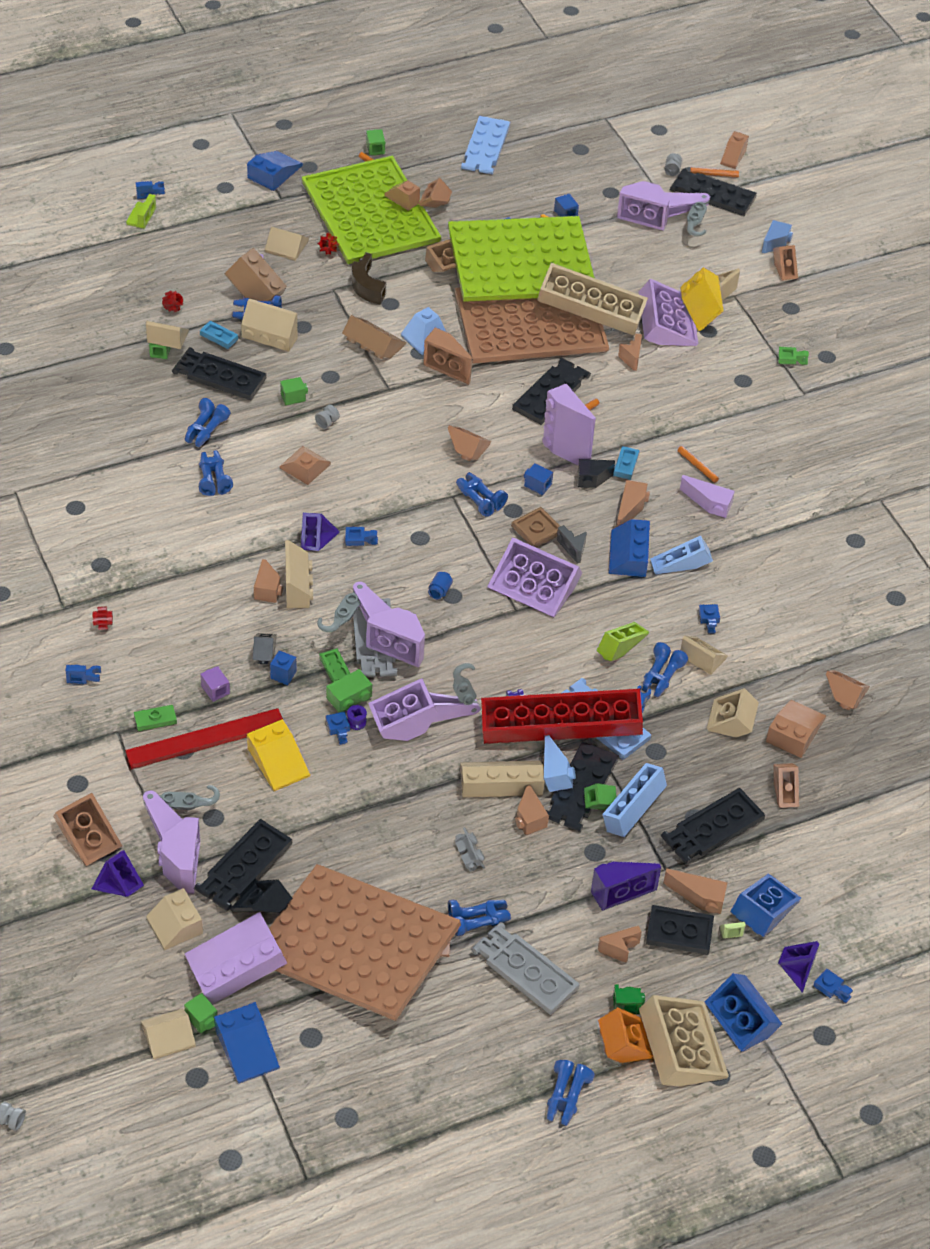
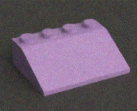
[639,279,699,346]
[542,384,596,465]
[487,537,582,617]
[185,912,287,1005]

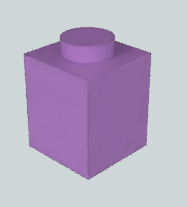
[200,666,230,702]

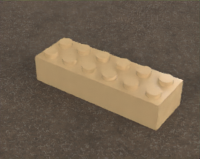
[537,263,648,336]

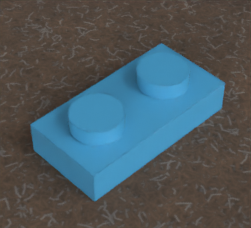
[200,321,238,349]
[613,446,640,480]

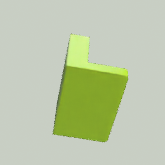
[126,194,156,229]

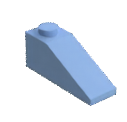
[650,535,713,574]
[544,735,576,792]

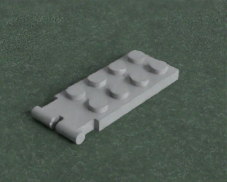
[353,598,397,677]
[471,922,580,1015]

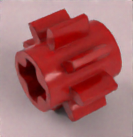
[317,233,340,255]
[162,291,183,312]
[92,606,113,630]

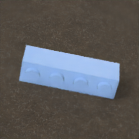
[603,763,667,837]

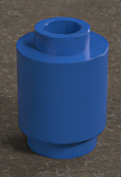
[428,572,453,599]

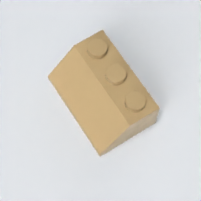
[241,299,298,352]
[285,540,313,608]

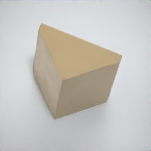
[265,227,309,261]
[717,268,740,301]
[146,321,189,349]
[680,635,728,675]
[141,1009,196,1060]

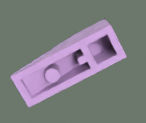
[680,475,735,518]

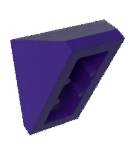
[301,512,340,551]
[91,850,144,897]
[778,941,820,993]

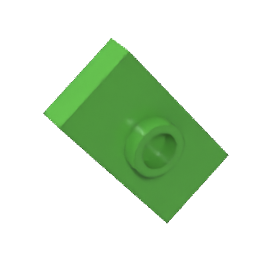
[319,648,350,683]
[134,705,177,732]

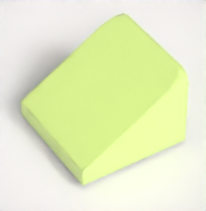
[720,922,746,939]

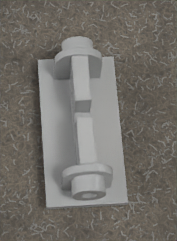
[455,827,485,871]

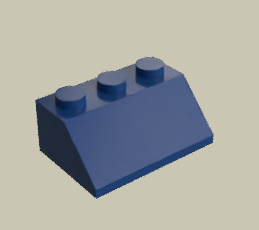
[609,519,650,577]
[705,973,782,1052]

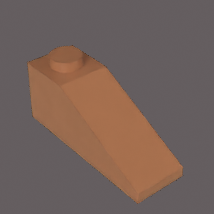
[617,480,650,527]
[664,868,728,914]

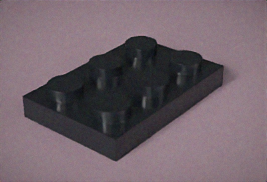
[646,905,714,955]

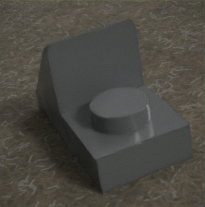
[557,525,587,564]

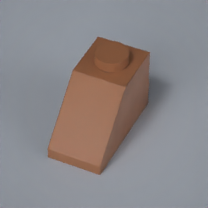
[721,131,749,169]
[419,178,452,208]
[384,180,420,211]
[773,245,798,281]
[254,559,283,603]
[773,763,799,808]
[515,785,549,835]

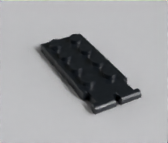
[670,168,757,216]
[172,347,267,401]
[512,357,591,425]
[546,741,619,832]
[661,787,766,865]
[194,818,293,911]

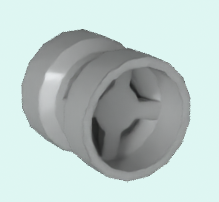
[664,153,682,176]
[315,404,340,429]
[0,1102,26,1131]

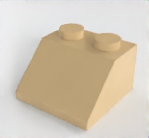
[707,688,759,737]
[146,888,203,950]

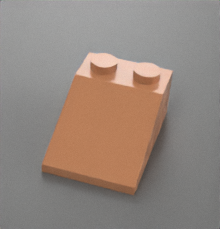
[424,327,472,384]
[766,700,826,758]
[53,793,122,866]

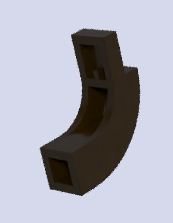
[352,252,386,305]

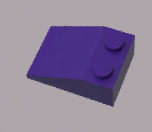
[591,861,661,911]

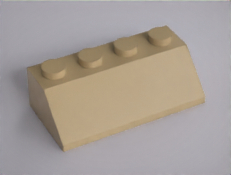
[460,761,544,797]

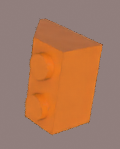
[598,1008,653,1063]

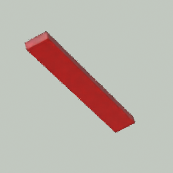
[125,708,283,770]

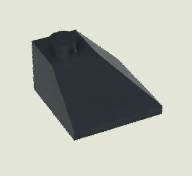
[230,879,293,913]

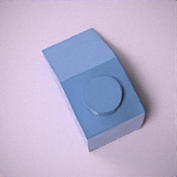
[762,220,793,253]

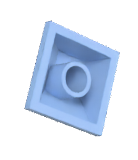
[401,307,446,355]

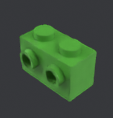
[326,669,372,713]

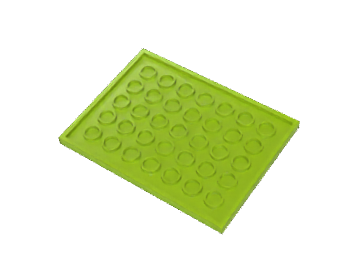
[301,155,441,264]
[448,216,595,302]

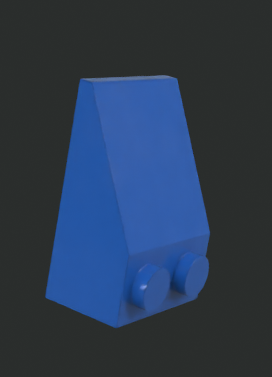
[247,151,303,191]
[730,873,801,937]
[214,1002,280,1084]

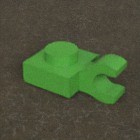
[778,347,809,365]

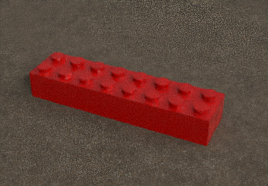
[481,688,643,744]

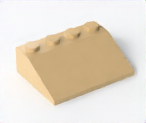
[639,995,729,1086]

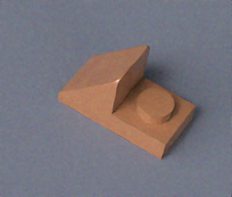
[618,334,642,371]
[598,926,642,963]

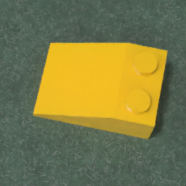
[680,267,724,331]
[247,719,310,791]

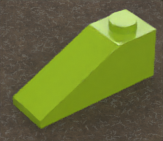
[597,622,649,661]

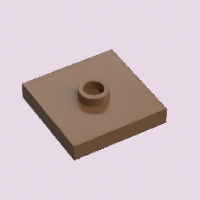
[511,507,560,548]

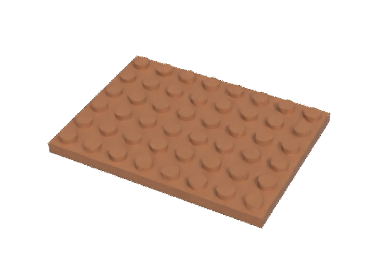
[455,288,609,364]
[269,864,461,1021]

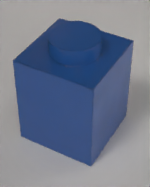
[554,193,579,217]
[524,463,553,495]
[270,651,297,685]

